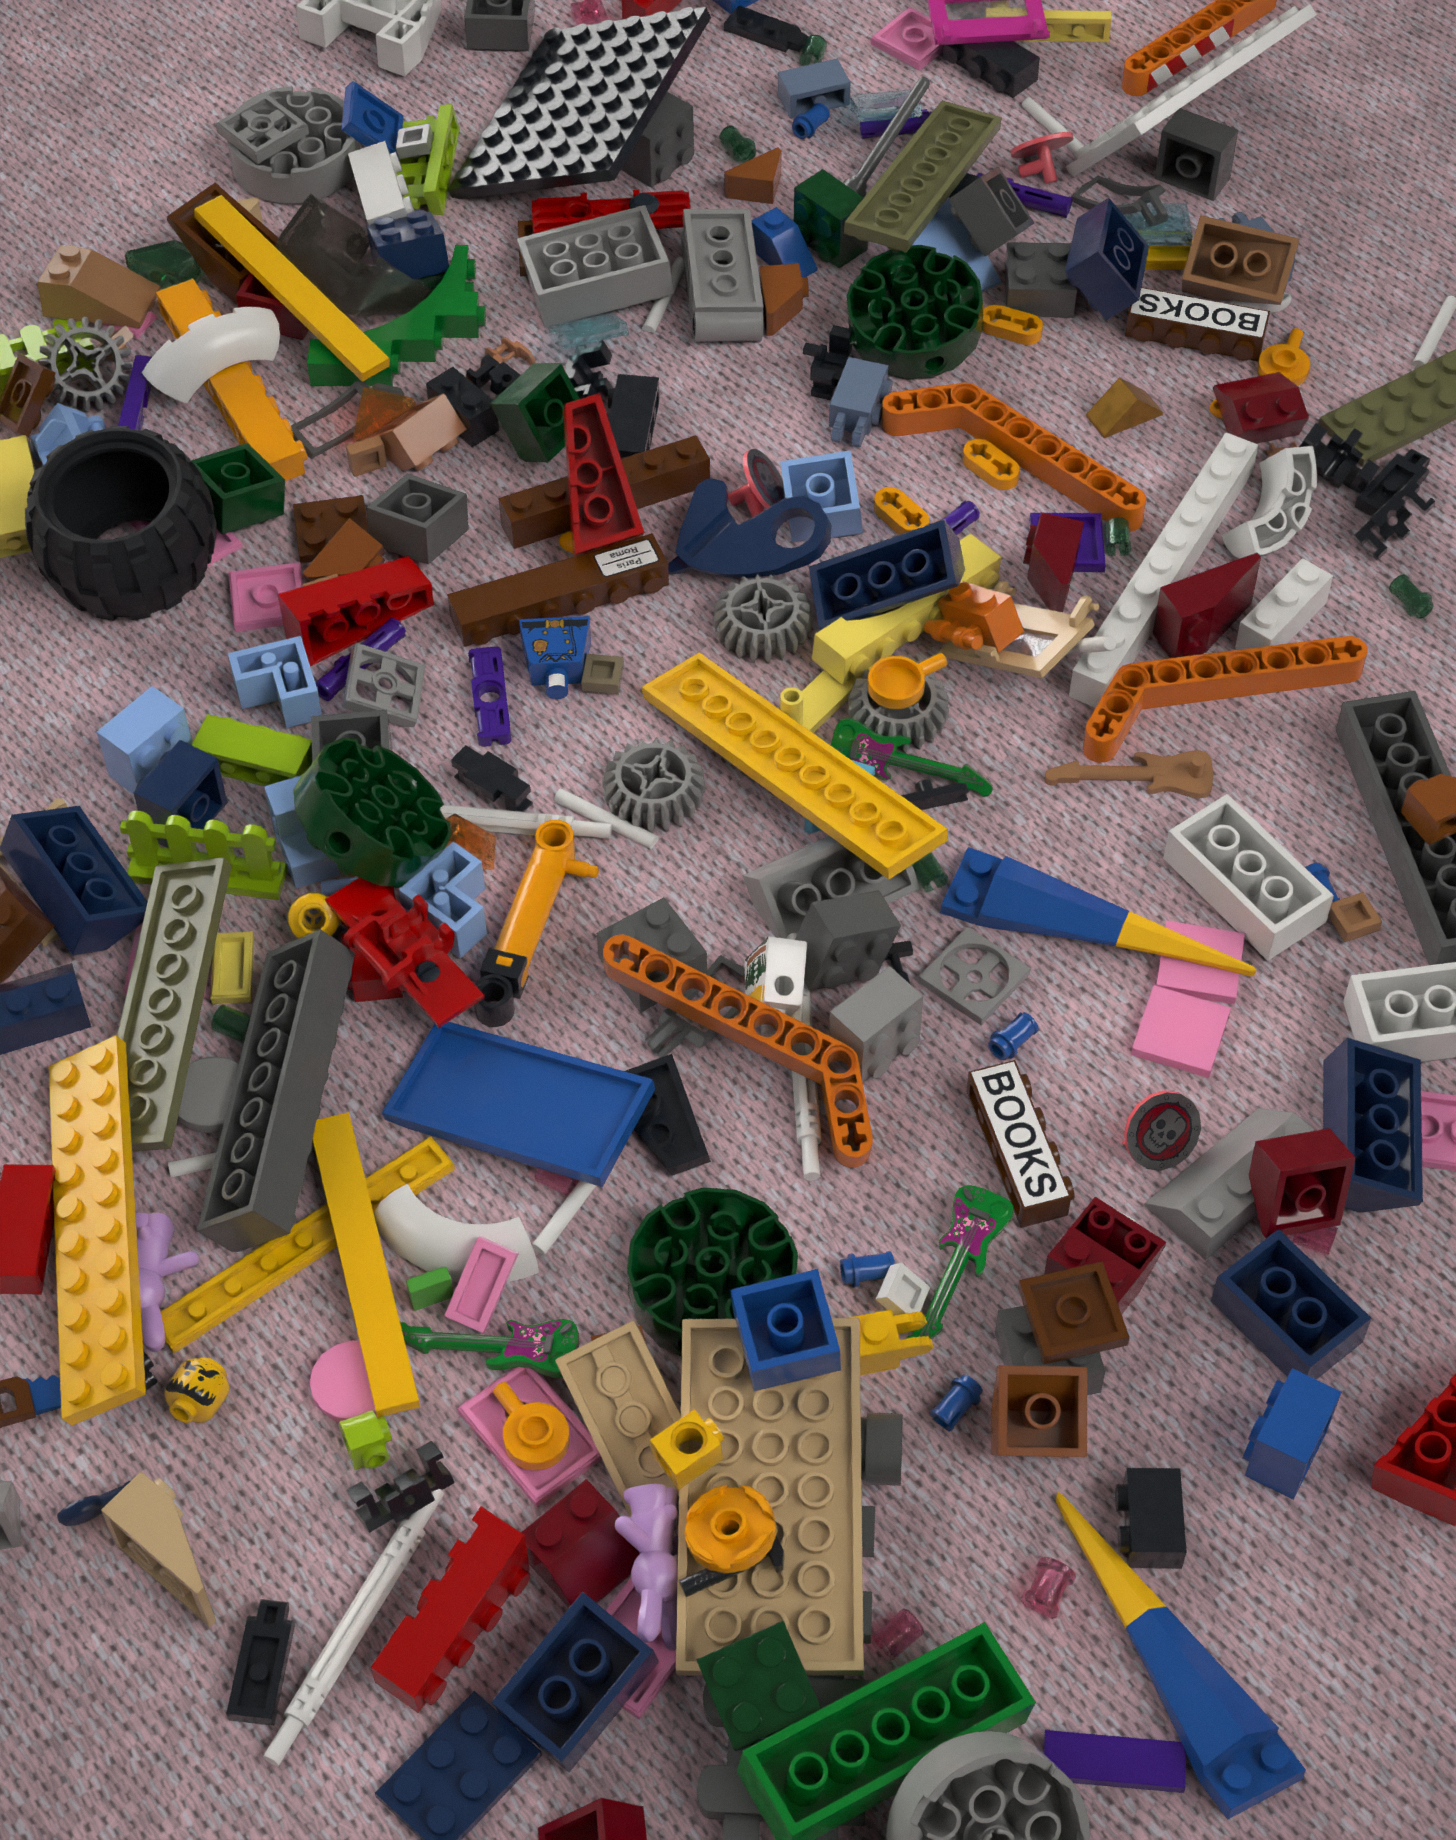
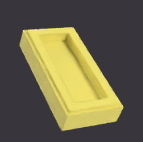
[210,931,254,1004]

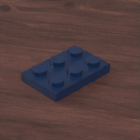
[375,1691,542,1840]

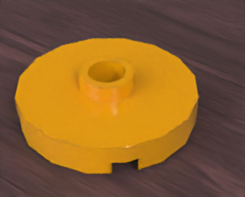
[684,1485,777,1573]

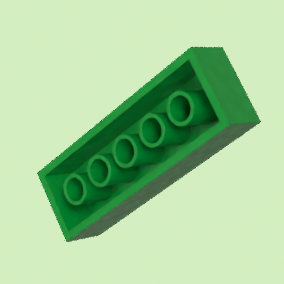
[736,1622,1036,1840]

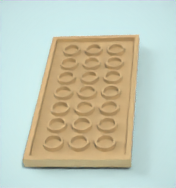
[676,1318,864,1676]

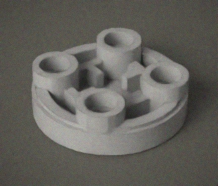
[177,1057,239,1133]

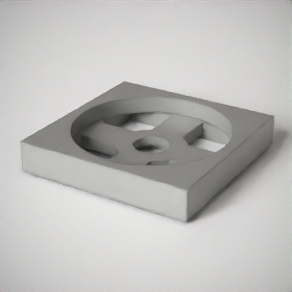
[215,93,309,164]
[342,642,425,727]
[918,926,1031,1026]

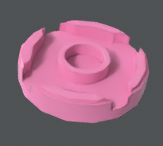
[310,1340,377,1423]

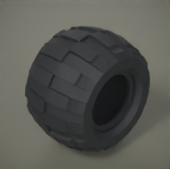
[25,426,217,621]

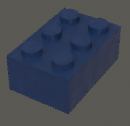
[1065,198,1149,320]
[1211,1229,1372,1380]
[491,1592,659,1772]

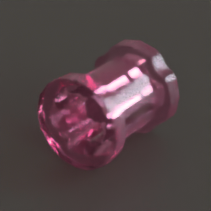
[1021,1557,1076,1619]

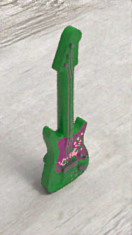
[830,718,993,797]
[906,1185,1013,1339]
[400,1319,579,1378]

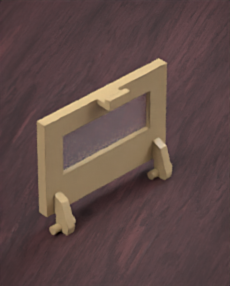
[940,580,1099,678]

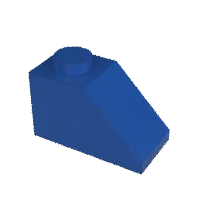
[751,207,818,277]

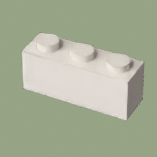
[348,141,414,225]
[1235,558,1333,650]

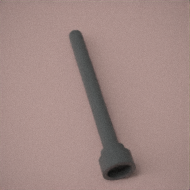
[843,77,930,197]

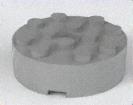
[227,86,360,204]
[886,1731,1090,1840]

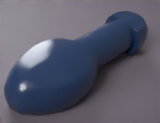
[57,1481,130,1526]

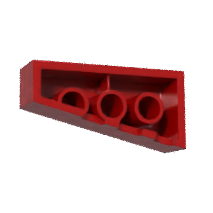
[563,393,645,557]
[277,556,434,667]
[1371,1374,1456,1526]
[371,1506,531,1713]

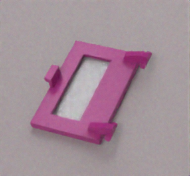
[927,0,1050,45]

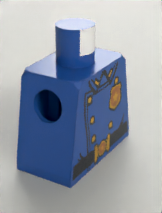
[519,616,591,699]

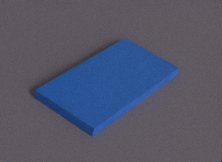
[382,1022,655,1187]

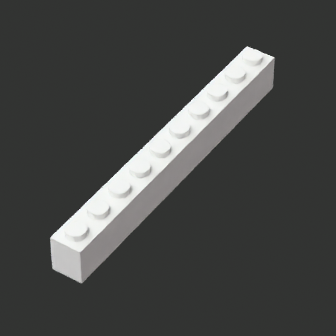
[1069,432,1258,708]

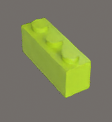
[191,714,313,787]

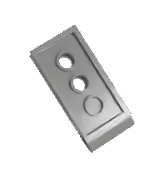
[680,209,763,342]

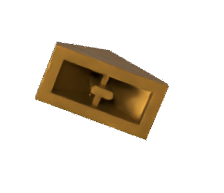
[1086,377,1164,438]

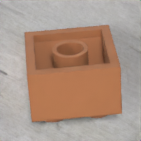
[367,394,467,471]

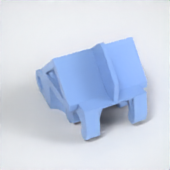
[30,403,106,467]

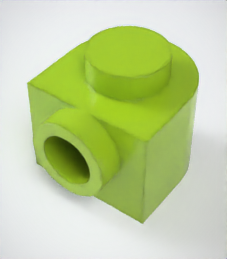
[339,1410,392,1470]

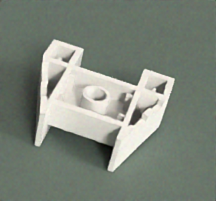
[296,0,441,77]

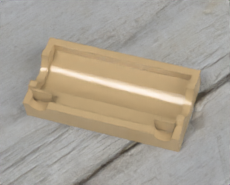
[555,1320,681,1517]

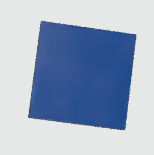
[341,81,403,159]

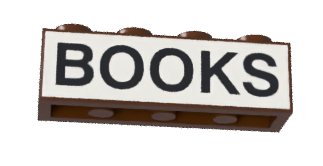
[1125,287,1270,361]
[966,1060,1075,1228]

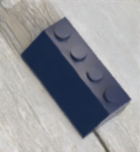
[809,519,965,630]
[0,806,148,956]
[0,963,91,1055]
[1323,1037,1423,1213]

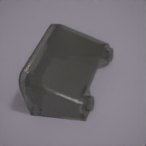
[276,193,432,318]

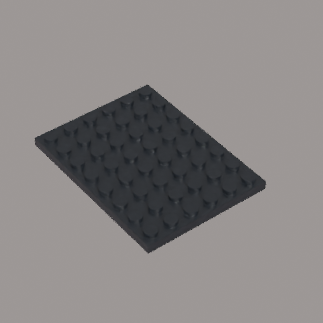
[447,7,711,199]

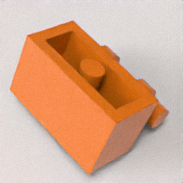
[924,581,1024,653]

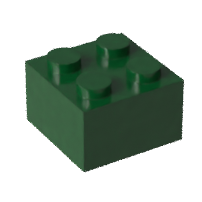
[793,169,868,269]
[490,363,580,463]
[191,443,285,534]
[696,1621,822,1751]

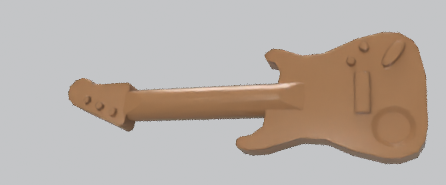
[1044,750,1213,799]

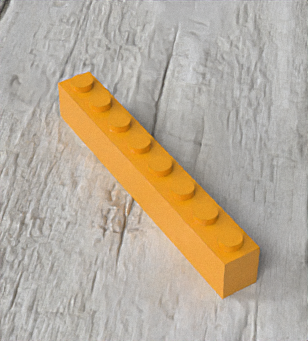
[156,279,307,481]

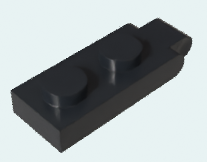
[724,6,809,53]
[1355,449,1431,519]
[226,1599,295,1726]

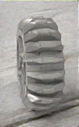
[38,317,133,412]
[713,574,812,663]
[848,670,949,753]
[602,737,705,833]

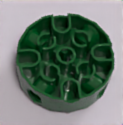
[846,245,983,379]
[293,738,452,888]
[627,1187,798,1357]

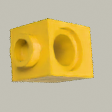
[650,1409,724,1490]

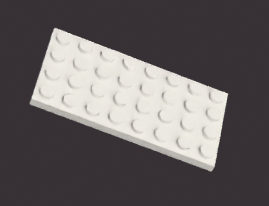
[1066,4,1317,176]

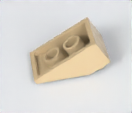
[101,1472,216,1627]

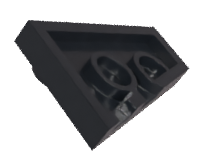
[625,1054,711,1176]

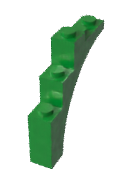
[307,245,486,386]

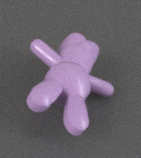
[136,1213,199,1352]
[615,1484,678,1651]

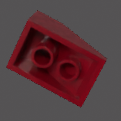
[1153,552,1261,658]

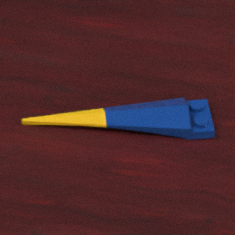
[940,847,1257,976]
[1056,1492,1306,1820]

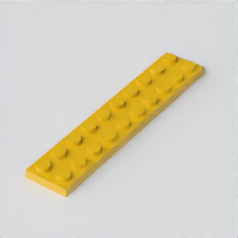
[642,652,948,880]
[49,1035,146,1426]

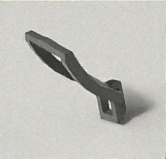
[1071,175,1169,227]
[291,381,405,459]
[645,955,745,1058]

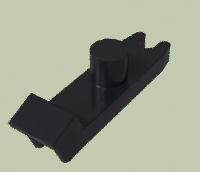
[901,779,969,810]

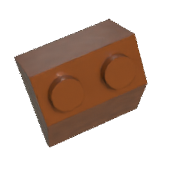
[991,1365,1087,1457]

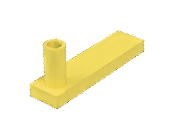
[985,0,1112,42]
[780,665,873,733]

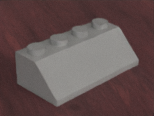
[742,836,921,939]
[1144,1108,1315,1260]

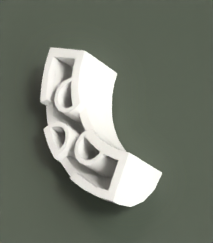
[142,307,280,403]
[1221,446,1317,558]
[374,1184,539,1282]

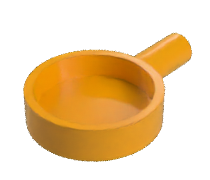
[1257,328,1310,386]
[868,653,947,709]
[493,1382,570,1471]

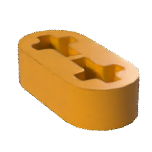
[983,304,1043,345]
[962,439,1020,490]
[874,487,929,535]

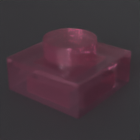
[571,0,608,26]

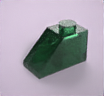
[125,240,205,289]

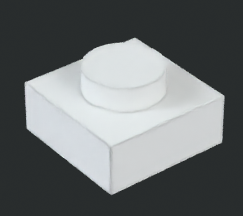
[875,1262,930,1315]

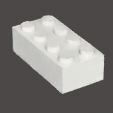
[1163,794,1334,961]
[1343,962,1456,1062]

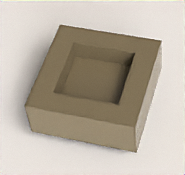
[581,654,624,695]

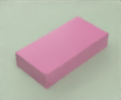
[444,1236,519,1333]

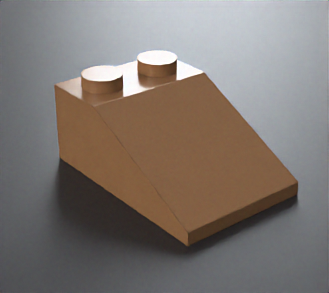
[1182,215,1300,305]
[37,245,161,328]

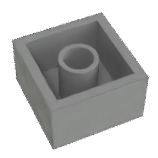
[829,966,923,1082]

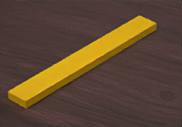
[194,195,390,382]
[312,1112,420,1417]
[160,1136,455,1354]

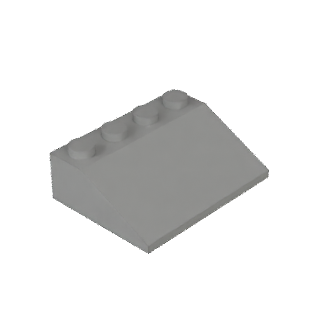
[517,205,675,328]

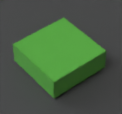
[406,1267,454,1311]

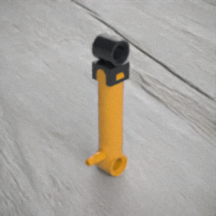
[474,820,599,1027]

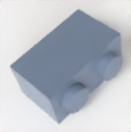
[777,58,851,119]

